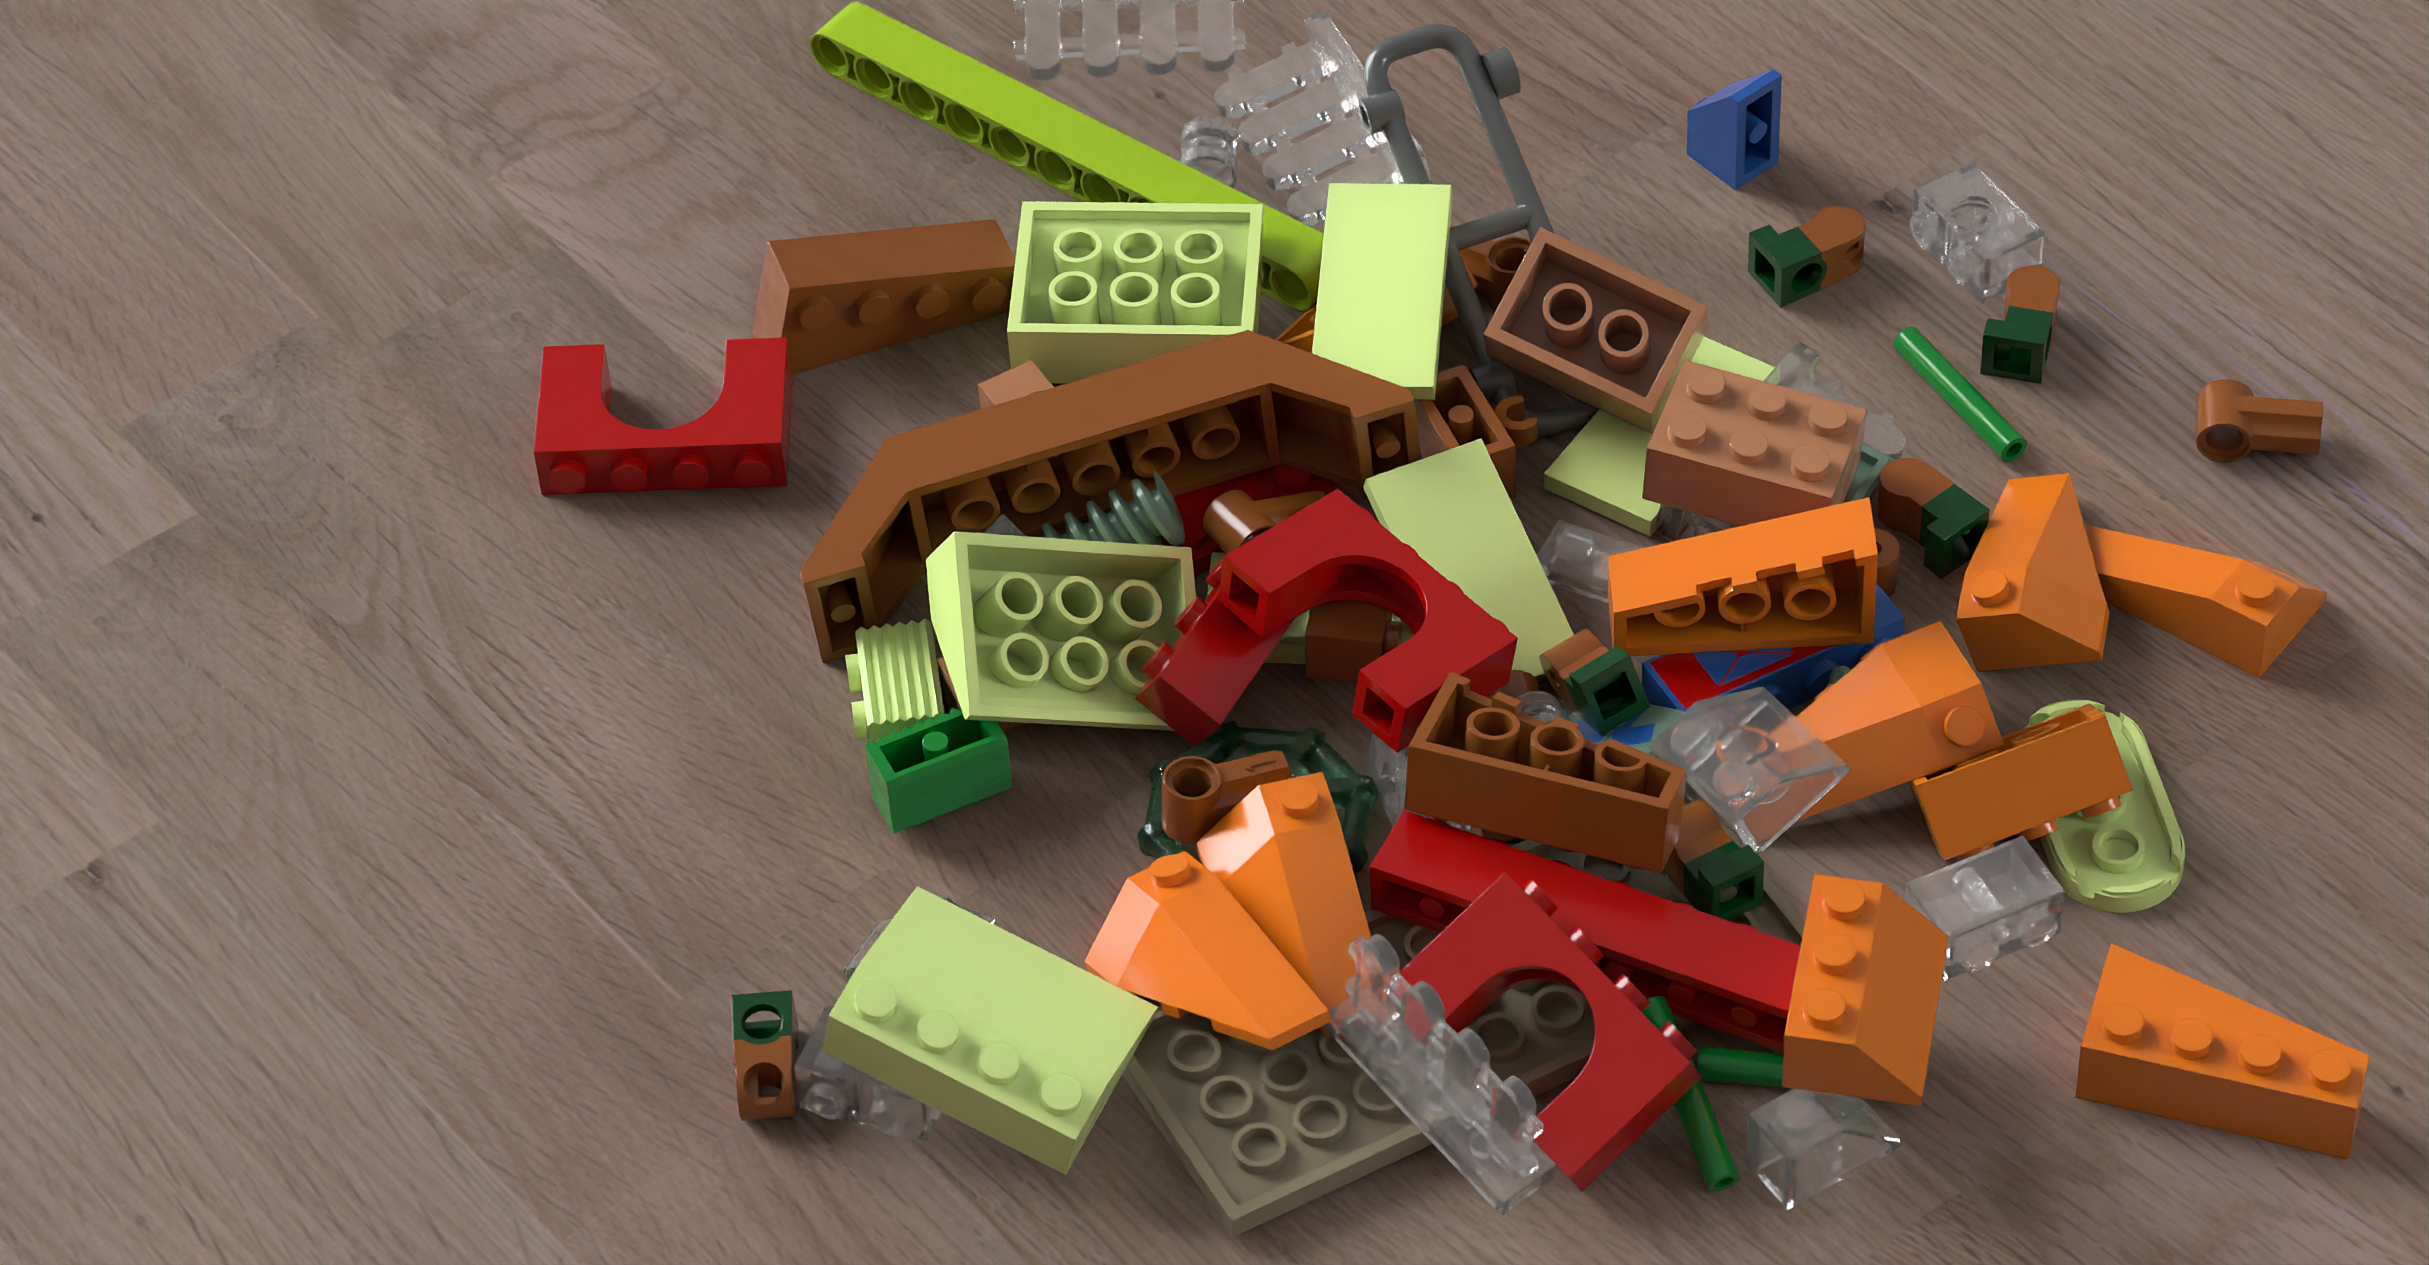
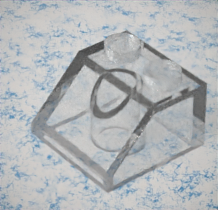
[1648,686,1851,855]

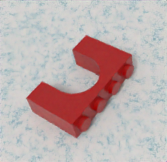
[533,337,793,495]
[1218,488,1518,753]
[1386,872,1702,1191]

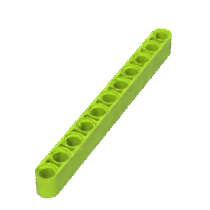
[809,2,1324,311]

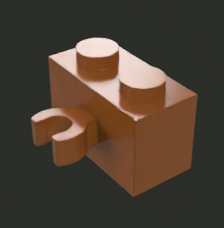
[1414,364,1538,499]

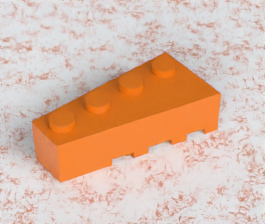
[1608,497,1878,656]
[2075,943,2370,1159]

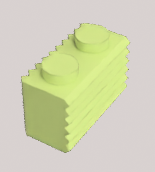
[845,618,944,742]

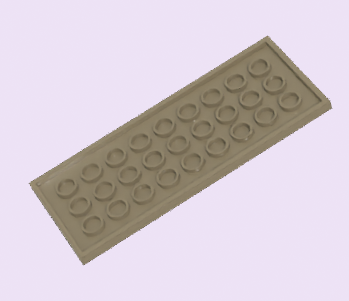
[1122,775,1805,1237]

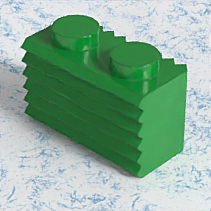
[865,708,1013,833]

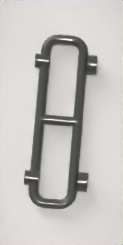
[1358,24,1599,437]

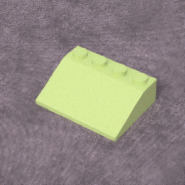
[1007,201,1264,383]
[926,532,1196,731]
[822,886,1158,1175]

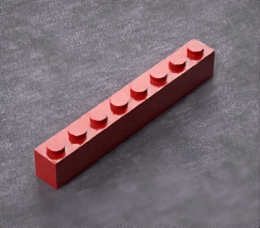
[1369,810,1801,1053]

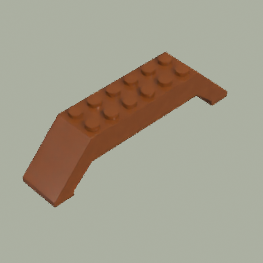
[800,330,1421,663]

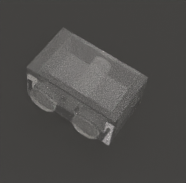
[1905,836,2064,981]

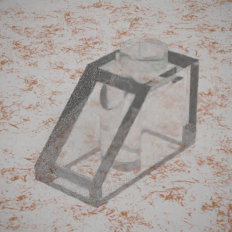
[1747,1089,1900,1210]

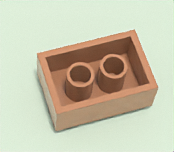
[1483,227,1709,434]
[1642,360,1867,526]

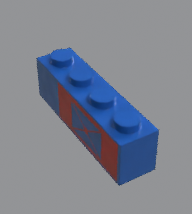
[1641,584,1905,757]

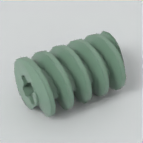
[1041,470,1185,546]

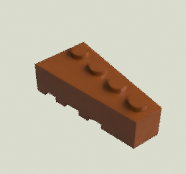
[752,219,1016,375]
[1404,671,1687,873]

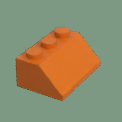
[1908,703,2133,865]
[1782,874,1949,1106]

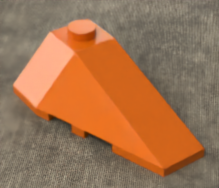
[1956,473,2110,671]
[2085,525,2327,678]
[1721,621,2004,839]
[1197,772,1393,1037]
[1084,851,1331,1050]

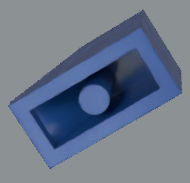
[1687,69,1782,190]

